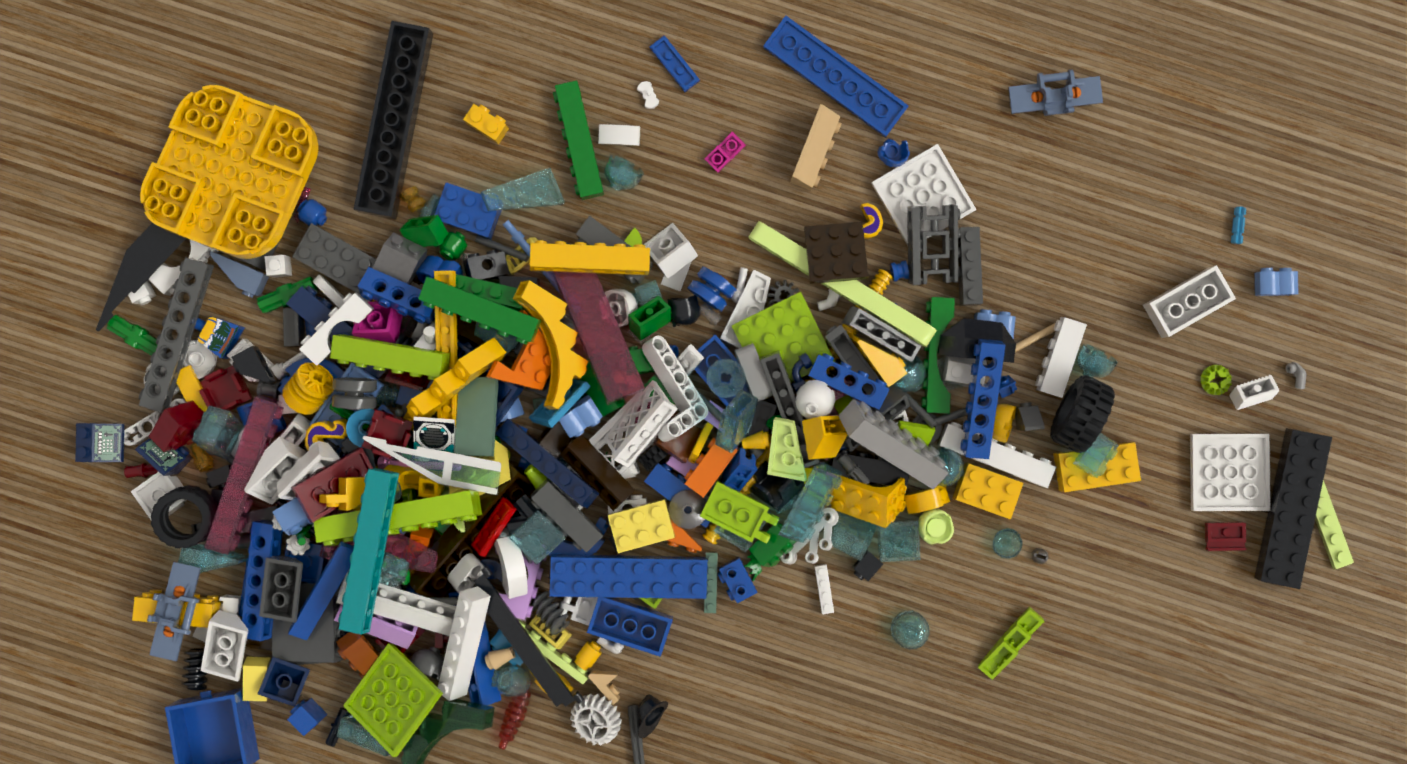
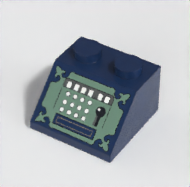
[75,423,124,462]
[135,438,193,476]

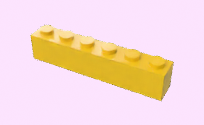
[530,240,650,275]

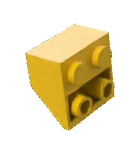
[802,416,848,460]

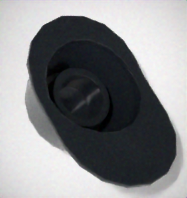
[637,694,668,738]

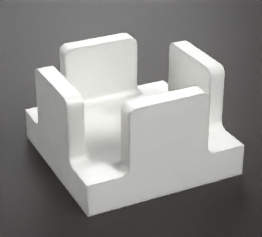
[131,472,187,520]

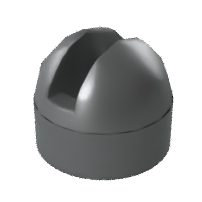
[1032,548,1048,564]

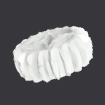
[570,694,622,746]

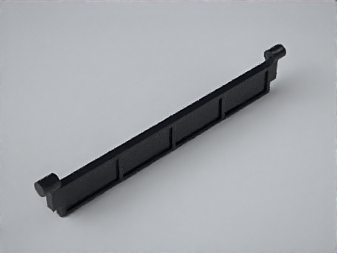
[472,566,584,707]

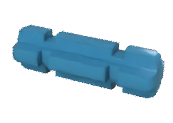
[1231,206,1246,244]

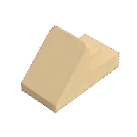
[588,670,620,705]

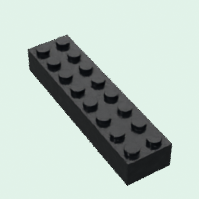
[1254,428,1332,589]

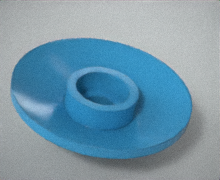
[346,409,374,448]

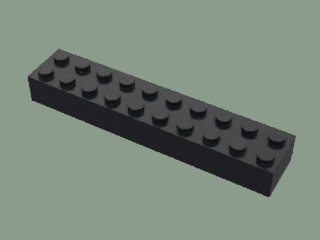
[353,21,433,220]

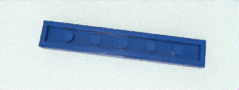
[288,542,354,641]

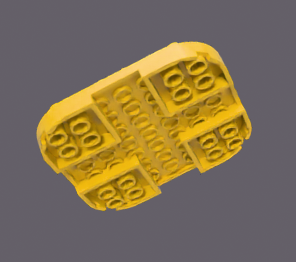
[140,85,318,259]

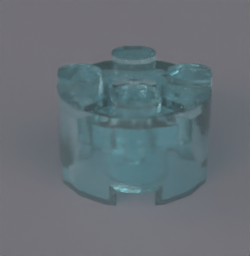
[707,359,746,398]

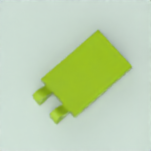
[700,481,779,544]

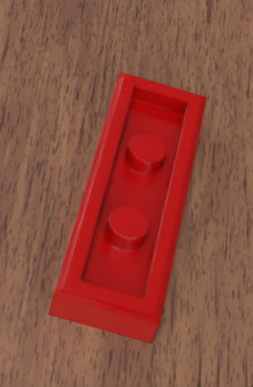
[471,498,517,557]

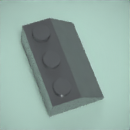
[259,555,303,623]

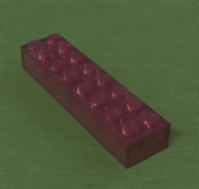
[551,271,645,405]
[204,395,284,555]

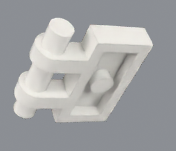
[559,597,598,626]

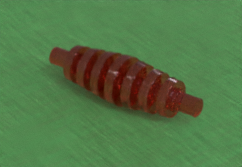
[498,680,532,750]

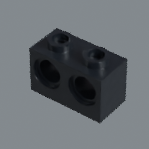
[746,400,777,436]

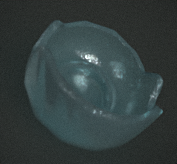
[992,528,1023,559]

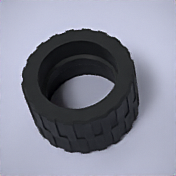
[151,485,219,549]

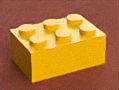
[952,463,1023,519]

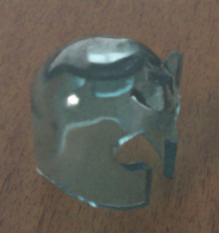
[491,665,530,697]

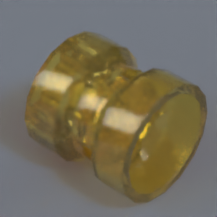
[400,186,427,212]

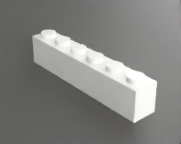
[937,422,1056,488]
[336,574,456,636]
[438,586,491,701]

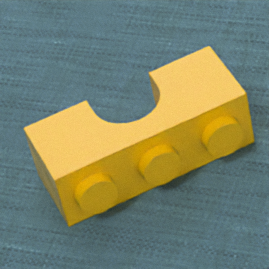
[384,464,444,498]

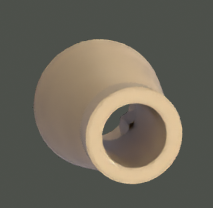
[485,647,516,670]

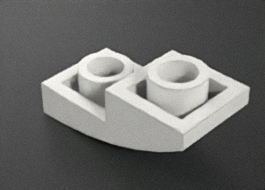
[598,124,640,146]

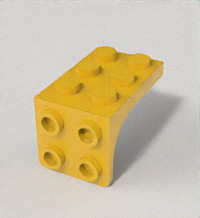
[831,474,907,528]

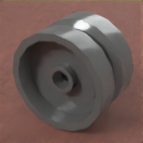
[332,377,377,410]

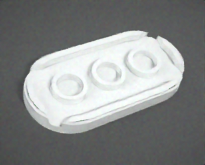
[144,340,217,395]

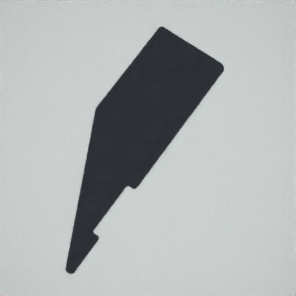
[96,223,186,332]

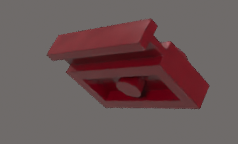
[1205,522,1246,551]

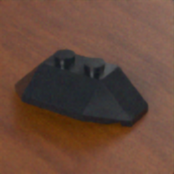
[938,318,1016,363]

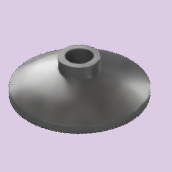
[669,490,706,529]

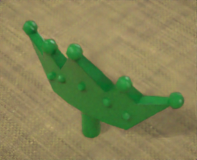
[744,547,762,581]

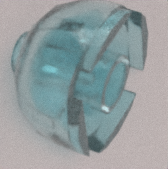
[605,155,644,191]
[1077,344,1118,378]
[892,356,926,392]
[937,447,964,487]
[891,610,930,650]

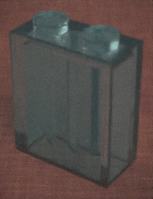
[715,389,758,453]

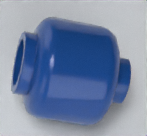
[297,199,327,226]

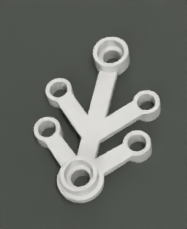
[780,508,839,565]

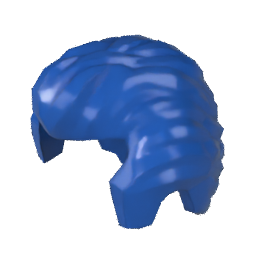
[878,139,910,167]

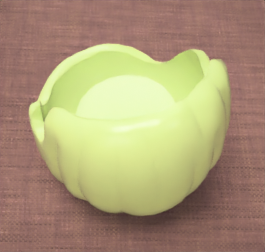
[917,509,954,544]

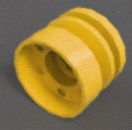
[282,363,334,415]

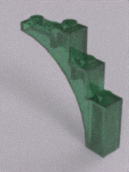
[402,699,495,764]

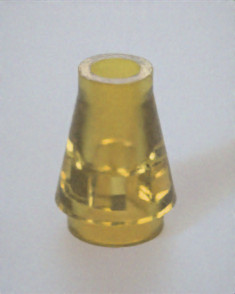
[190,443,214,472]

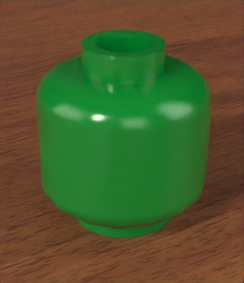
[438,231,467,261]

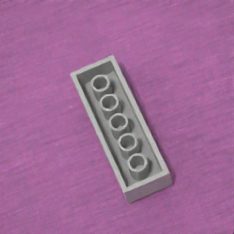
[839,399,949,489]

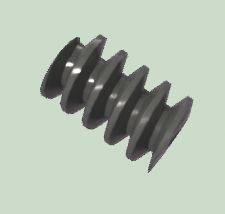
[531,591,570,635]

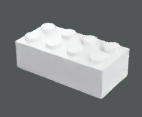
[1143,265,1236,338]

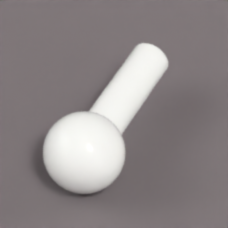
[731,267,748,303]

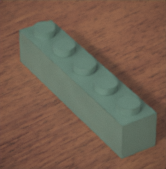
[704,552,718,613]

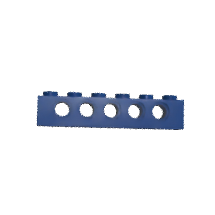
[960,339,1006,459]
[242,520,283,641]

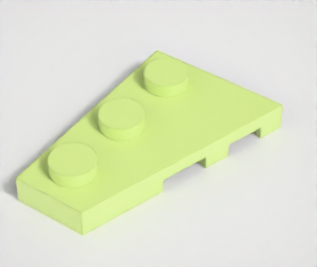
[767,417,807,481]

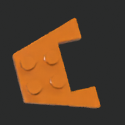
[486,310,551,390]

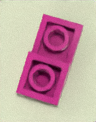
[705,132,746,172]

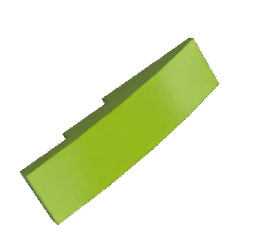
[978,606,1044,680]

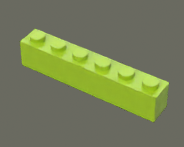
[330,334,450,380]

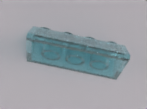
[778,461,843,543]

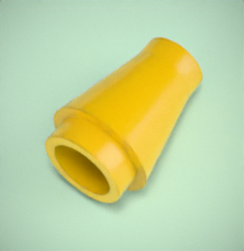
[742,430,771,449]

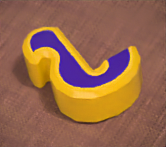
[860,203,883,239]
[305,419,348,451]

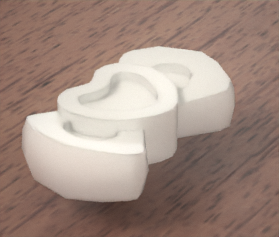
[637,81,659,109]

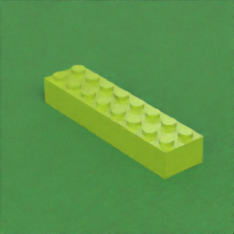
[313,490,482,546]

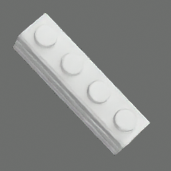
[814,564,834,614]

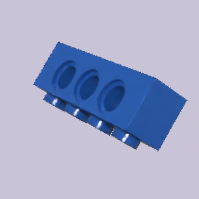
[358,267,435,325]
[808,353,890,410]

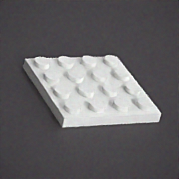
[871,144,976,246]
[1190,434,1270,511]

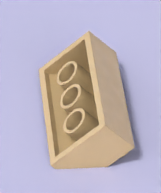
[790,104,842,191]

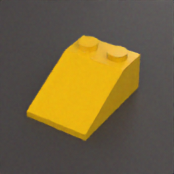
[847,332,907,387]

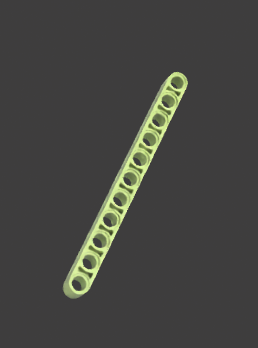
[748,221,937,347]

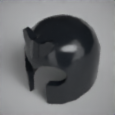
[667,295,701,327]

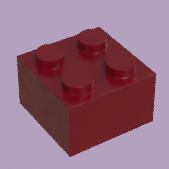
[149,400,208,452]

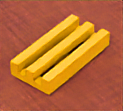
[688,422,714,464]

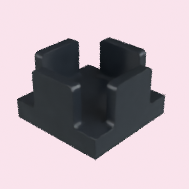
[750,461,805,512]

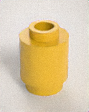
[574,641,602,671]

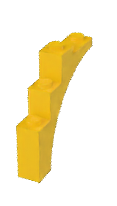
[513,280,588,410]
[403,337,507,433]

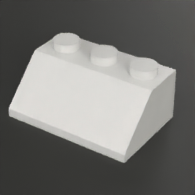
[277,441,340,500]
[201,610,248,682]

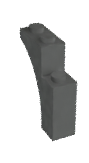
[825,325,880,395]

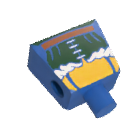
[194,316,245,359]

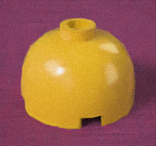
[992,404,1016,443]

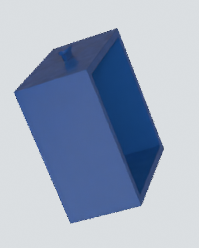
[165,688,260,764]

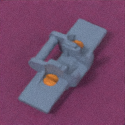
[1008,69,1103,116]
[147,562,201,661]

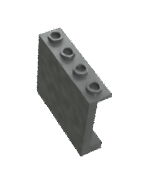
[272,582,345,663]

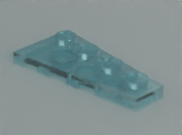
[480,168,565,211]

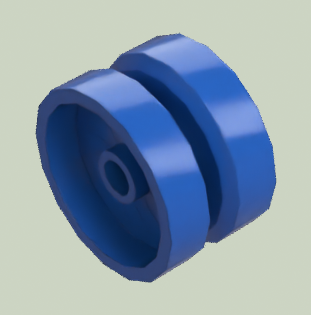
[687,266,737,312]

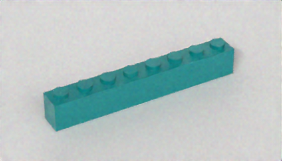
[338,468,399,635]

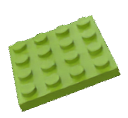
[731,292,835,382]
[343,643,443,757]

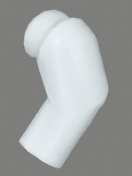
[817,289,840,311]
[596,637,624,654]

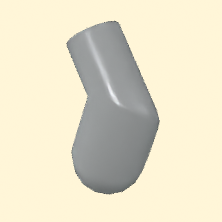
[1285,362,1307,389]

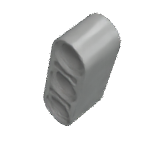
[734,343,773,403]

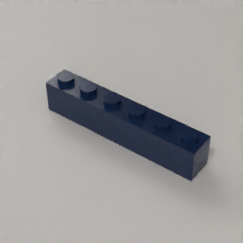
[286,285,388,379]
[496,419,600,509]

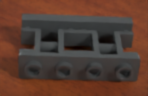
[907,204,961,285]

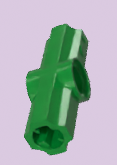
[257,277,318,314]
[107,315,157,356]

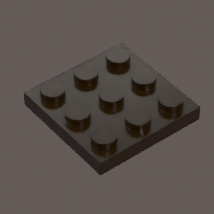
[804,222,869,284]

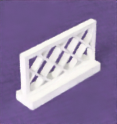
[604,380,678,468]
[589,389,657,475]

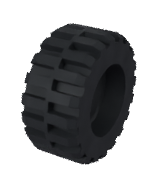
[1050,375,1115,453]

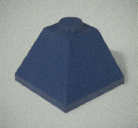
[257,657,310,707]

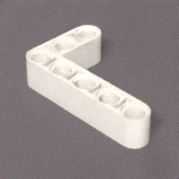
[642,335,708,442]

